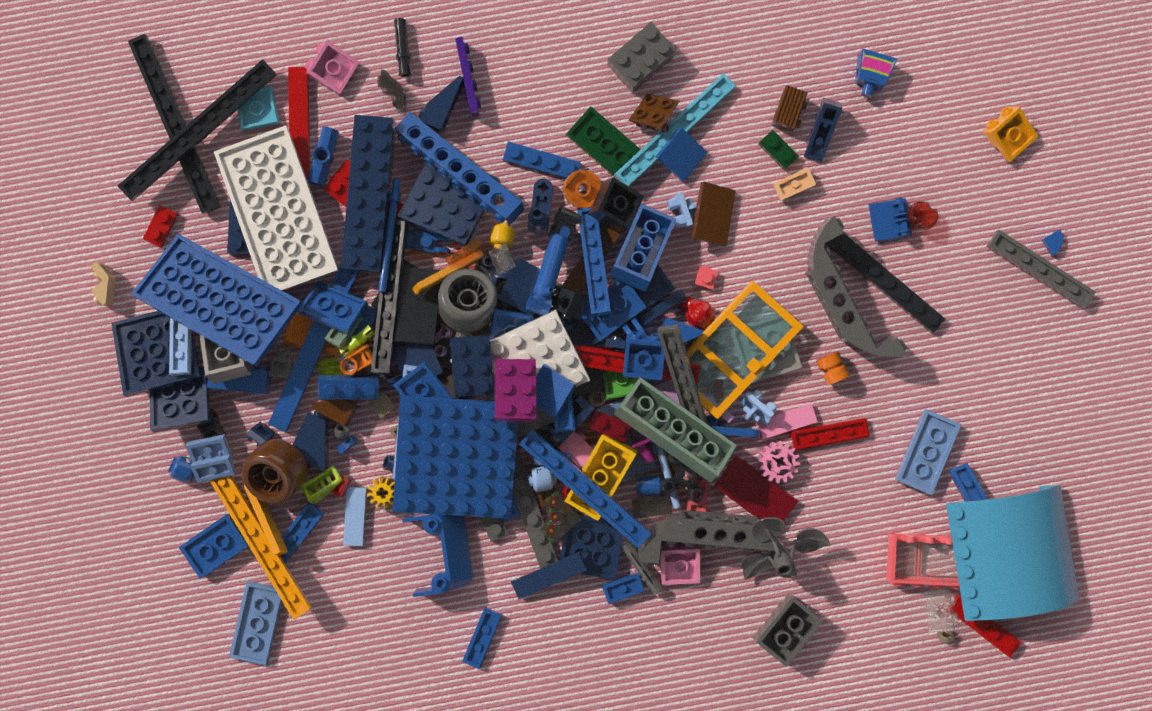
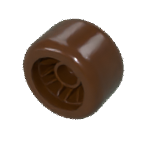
[241,439,308,504]

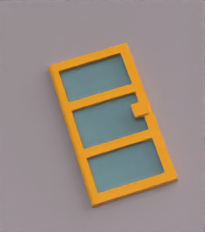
[686,280,804,419]

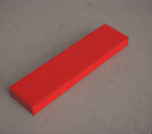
[790,418,870,450]

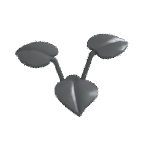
[742,517,830,580]

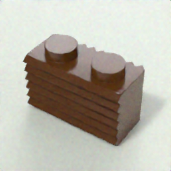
[771,85,809,132]

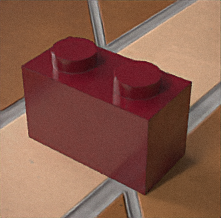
[588,410,631,442]

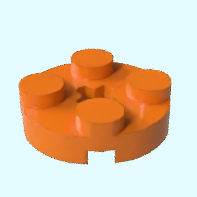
[563,170,601,208]

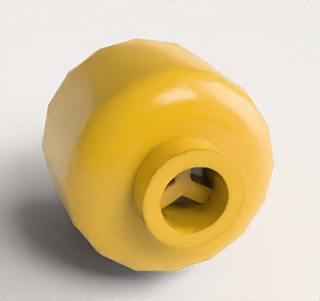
[489,222,515,252]

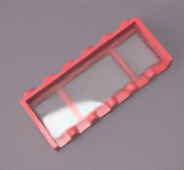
[886,533,960,589]

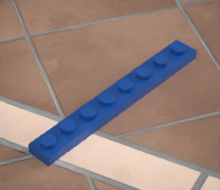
[520,429,652,548]

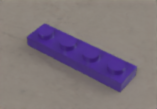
[455,37,482,117]

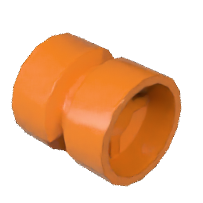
[816,350,850,385]

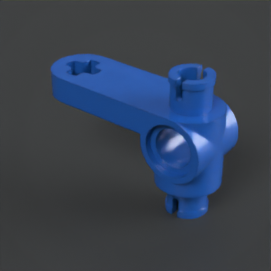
[707,416,760,438]

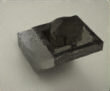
[377,70,406,113]

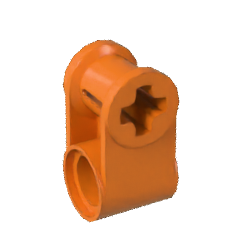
[340,344,373,375]

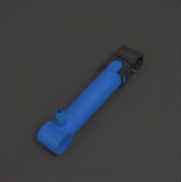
[526,206,579,316]

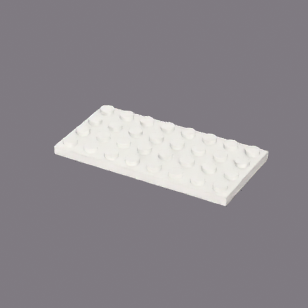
[214,125,339,291]

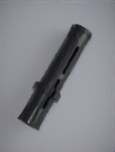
[394,18,411,77]

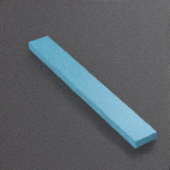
[614,73,736,187]

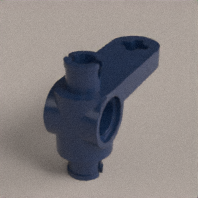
[528,179,553,235]

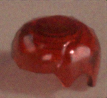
[907,201,938,230]

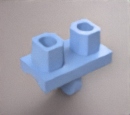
[666,192,697,229]
[740,390,777,426]

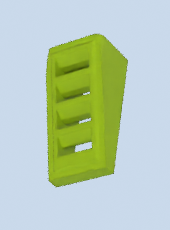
[301,465,343,505]

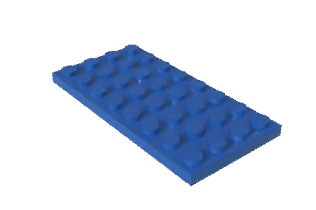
[131,234,302,367]

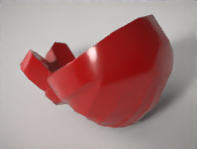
[679,296,715,330]

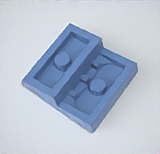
[185,434,235,482]

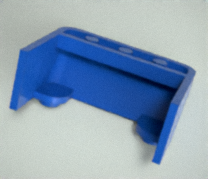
[402,514,473,597]

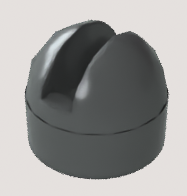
[334,424,350,441]

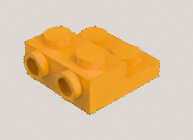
[983,106,1038,162]

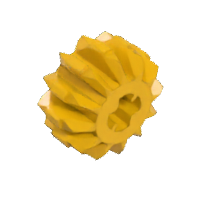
[367,476,395,509]

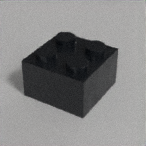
[588,177,644,233]

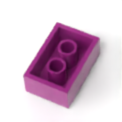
[494,359,536,423]

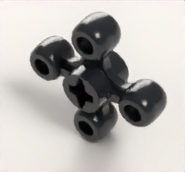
[659,454,704,503]

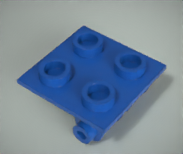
[868,197,912,242]

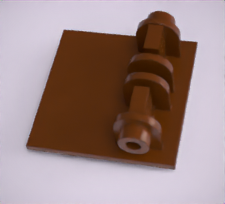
[629,93,680,133]

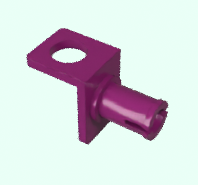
[629,427,656,464]

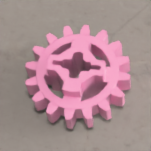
[757,441,800,483]

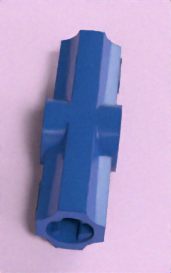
[308,126,339,186]

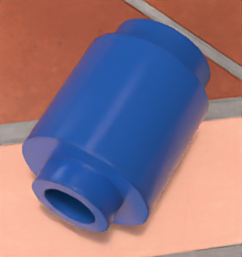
[636,476,662,496]

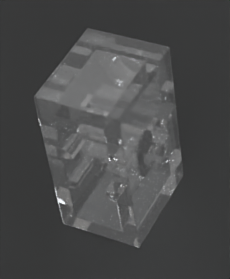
[924,588,958,632]

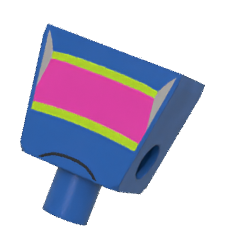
[855,49,898,98]

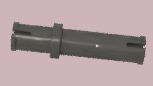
[621,541,664,595]

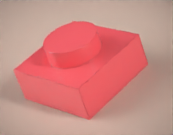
[694,266,718,290]

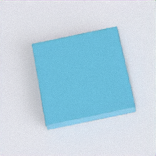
[237,86,280,132]

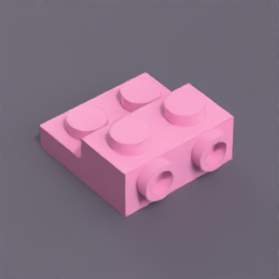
[304,40,359,94]
[660,542,700,585]

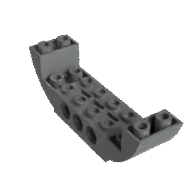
[805,216,907,357]
[638,509,797,578]

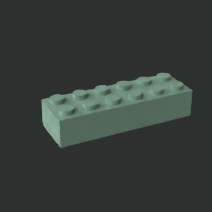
[614,377,737,482]

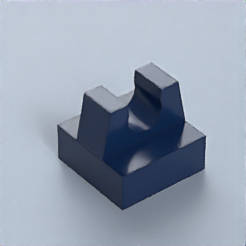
[247,421,275,447]

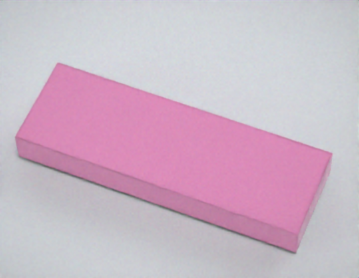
[756,404,818,439]

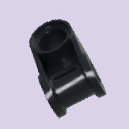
[196,408,227,439]

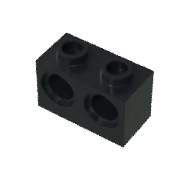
[550,286,589,321]

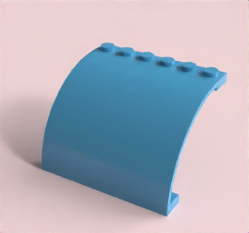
[946,484,1079,621]

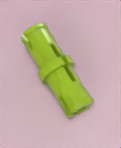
[339,325,375,358]

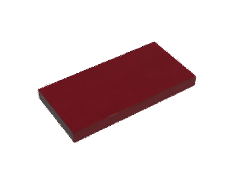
[713,455,798,522]

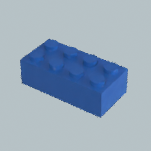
[610,204,676,292]

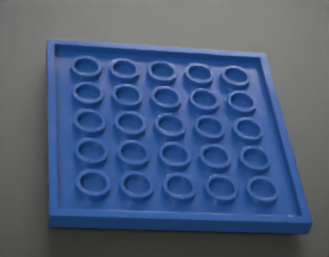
[393,395,518,519]

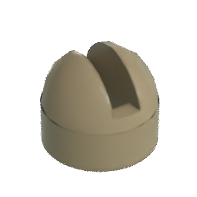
[937,627,955,643]

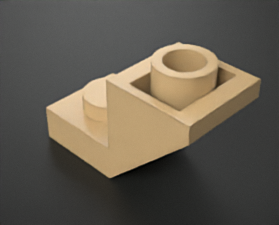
[91,261,116,307]

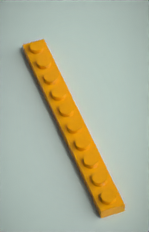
[209,475,312,620]

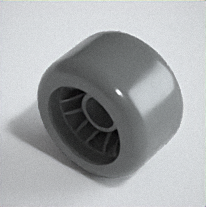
[438,269,498,333]

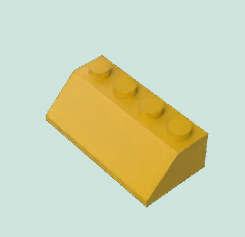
[564,434,638,521]

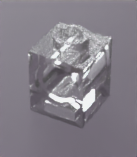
[488,244,516,274]

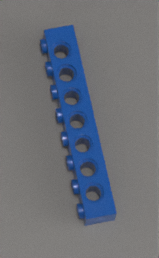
[394,112,525,226]

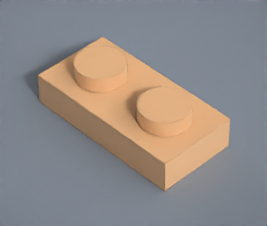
[773,167,816,202]

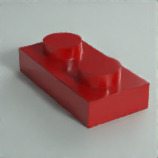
[143,205,179,248]

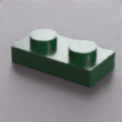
[758,129,799,171]

